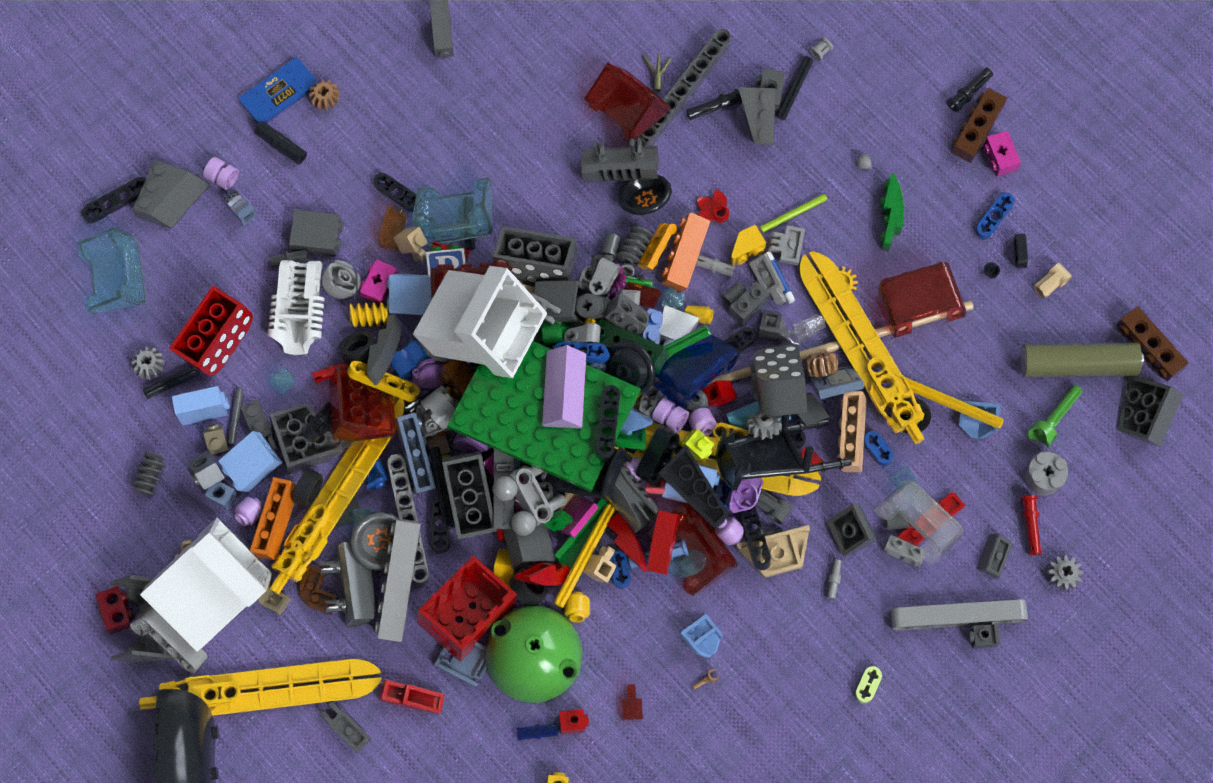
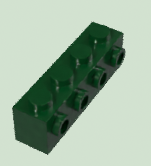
[598,319,669,374]

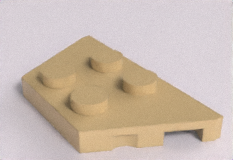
[736,525,810,578]

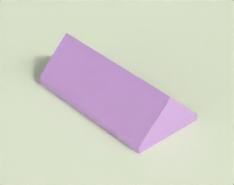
[542,345,586,429]

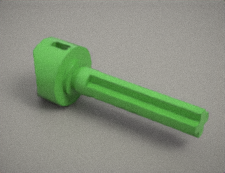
[1027,385,1083,448]

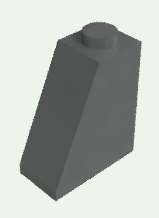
[430,0,454,58]

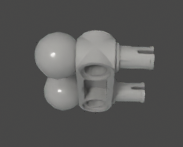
[492,465,567,536]

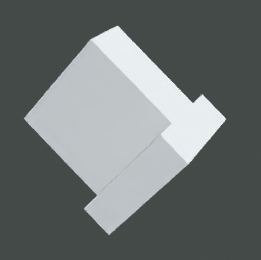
[413,266,547,378]
[140,517,272,652]

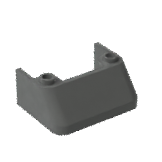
[110,575,174,663]

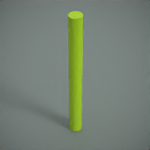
[760,194,828,233]

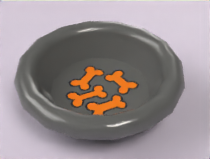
[350,512,397,571]

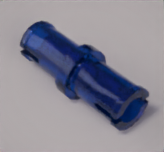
[517,723,559,741]

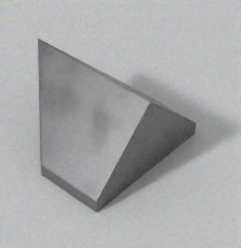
[758,310,794,345]

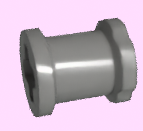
[809,37,833,61]

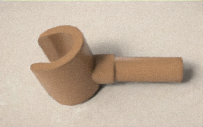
[692,669,720,690]

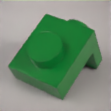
[542,509,573,532]

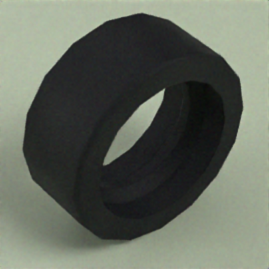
[339,331,376,365]
[292,469,323,508]
[510,566,547,606]

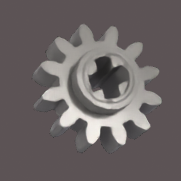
[747,411,782,440]
[1047,555,1084,591]

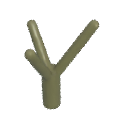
[643,54,672,91]

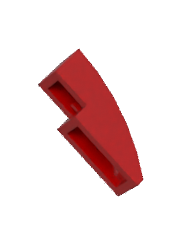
[648,510,680,575]
[607,513,648,572]
[515,562,569,586]
[378,680,445,714]

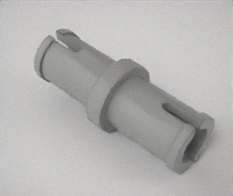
[696,255,735,277]

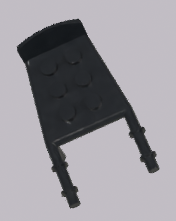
[715,415,852,491]
[522,447,632,504]

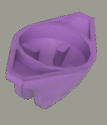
[410,358,446,389]
[726,478,764,513]

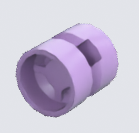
[203,157,239,190]
[652,398,689,433]

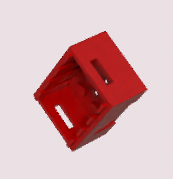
[417,555,517,662]

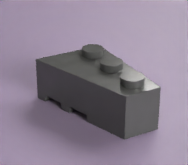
[738,87,776,145]

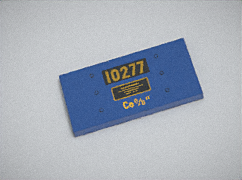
[238,57,319,124]

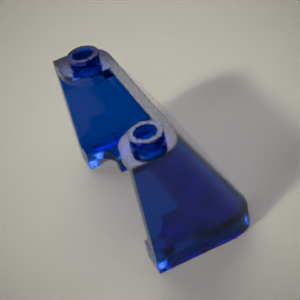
[653,334,740,409]

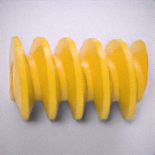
[349,302,389,327]

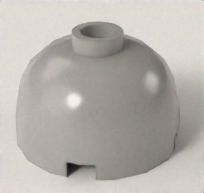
[322,260,361,299]

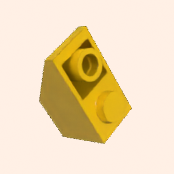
[730,224,766,265]

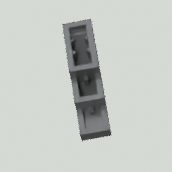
[367,314,402,385]

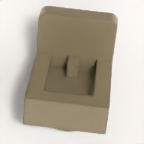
[203,423,229,455]
[257,584,291,616]

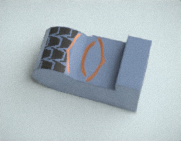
[222,189,257,226]

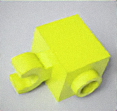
[680,429,715,460]

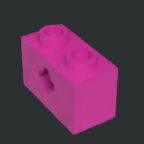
[983,131,1021,177]
[359,259,398,305]

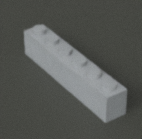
[375,518,421,642]

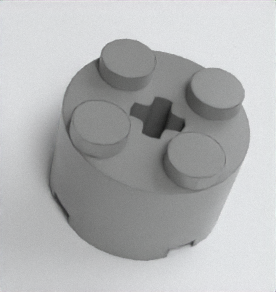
[420,385,458,432]
[1025,452,1068,496]

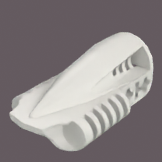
[268,260,325,355]

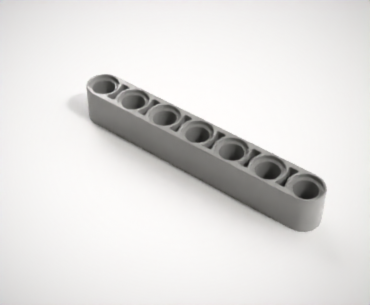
[388,454,430,587]
[890,600,1028,630]

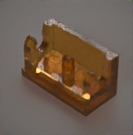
[378,206,407,251]

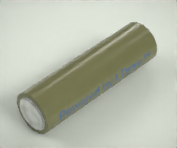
[1020,343,1144,377]

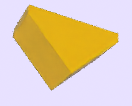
[494,549,515,588]

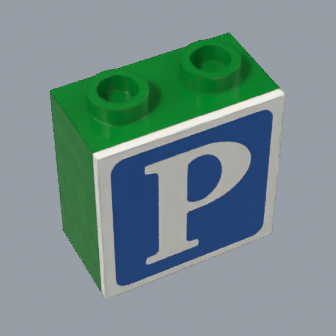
[426,244,467,286]

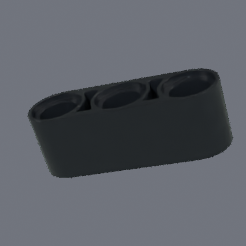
[636,426,680,485]

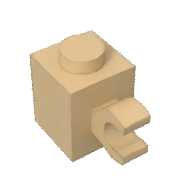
[394,227,428,262]
[583,546,616,583]

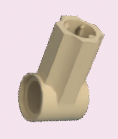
[1033,262,1072,299]

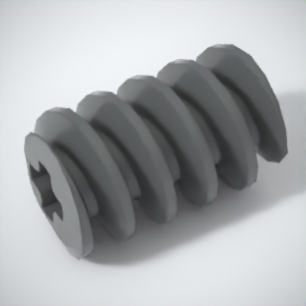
[616,226,653,268]
[576,294,611,320]
[131,452,166,496]

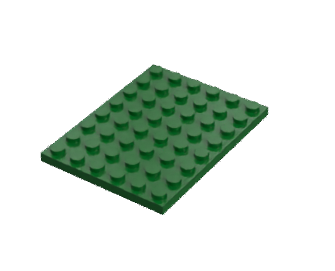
[447,341,641,492]

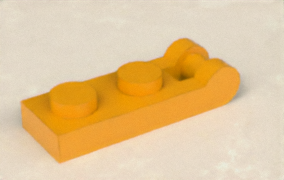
[637,223,677,270]

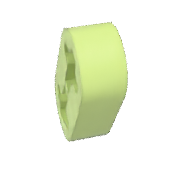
[855,666,882,704]

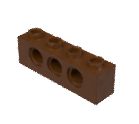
[951,88,1008,163]
[1117,306,1189,382]

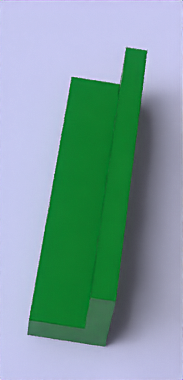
[554,499,619,572]

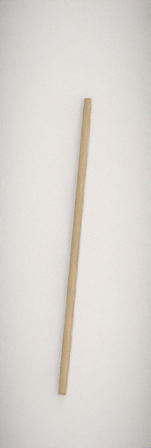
[633,300,973,410]

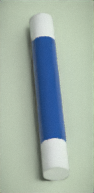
[766,252,795,303]

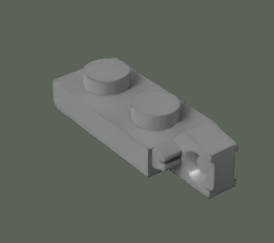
[750,253,787,305]

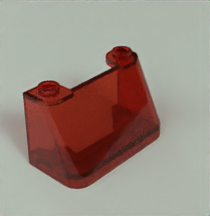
[584,62,671,140]
[647,504,738,596]

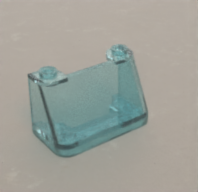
[412,177,493,244]
[78,227,146,314]

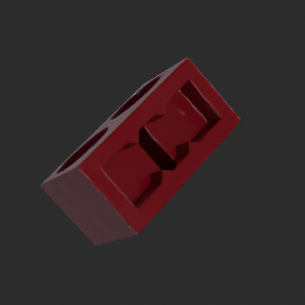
[95,586,135,634]

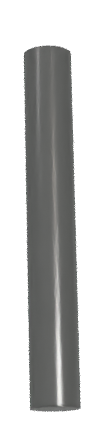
[227,388,243,446]

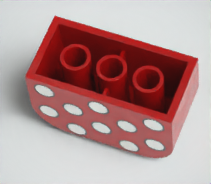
[169,285,253,376]

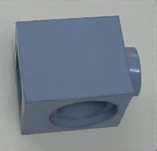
[204,481,237,511]

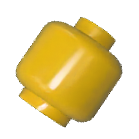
[564,591,590,623]

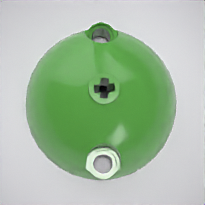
[485,605,583,703]

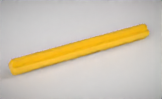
[905,377,1004,429]
[554,504,615,608]

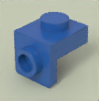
[366,459,389,491]

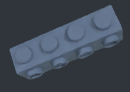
[394,413,435,494]

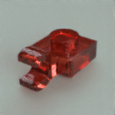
[622,684,643,720]

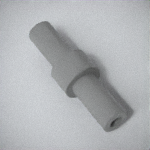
[827,559,842,599]

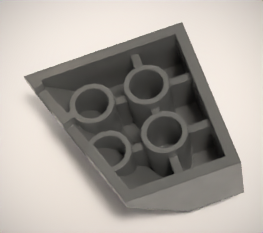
[133,160,210,229]
[1118,376,1184,447]
[270,403,344,474]

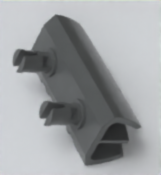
[581,138,659,182]
[611,463,661,533]
[318,542,375,628]

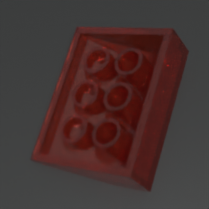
[329,366,396,442]

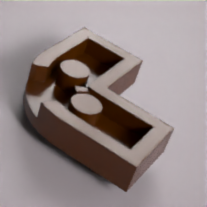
[299,565,338,615]

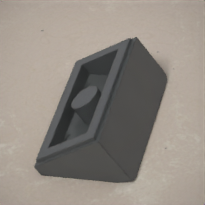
[977,534,1012,578]

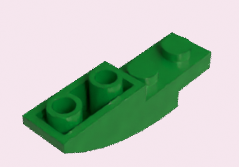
[880,173,904,251]

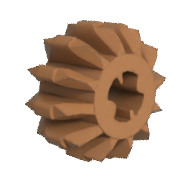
[309,79,340,111]
[805,351,838,378]

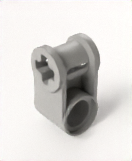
[589,257,621,295]
[564,323,601,351]

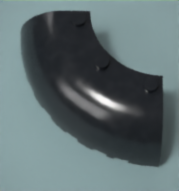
[154,689,219,783]

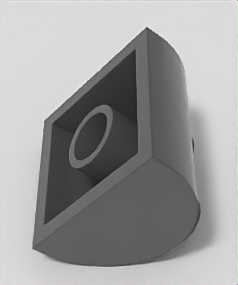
[827,503,877,556]

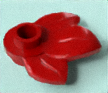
[697,189,730,223]

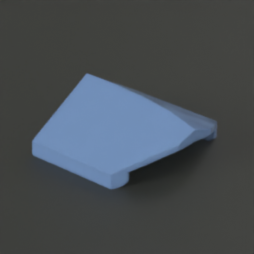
[959,400,1001,439]
[621,408,653,435]
[679,614,723,658]

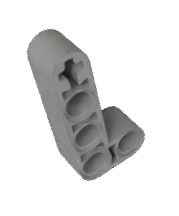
[130,605,207,673]

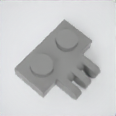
[769,225,805,266]

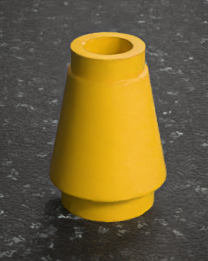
[685,305,714,325]

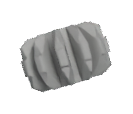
[131,346,165,380]

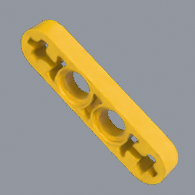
[347,361,420,402]

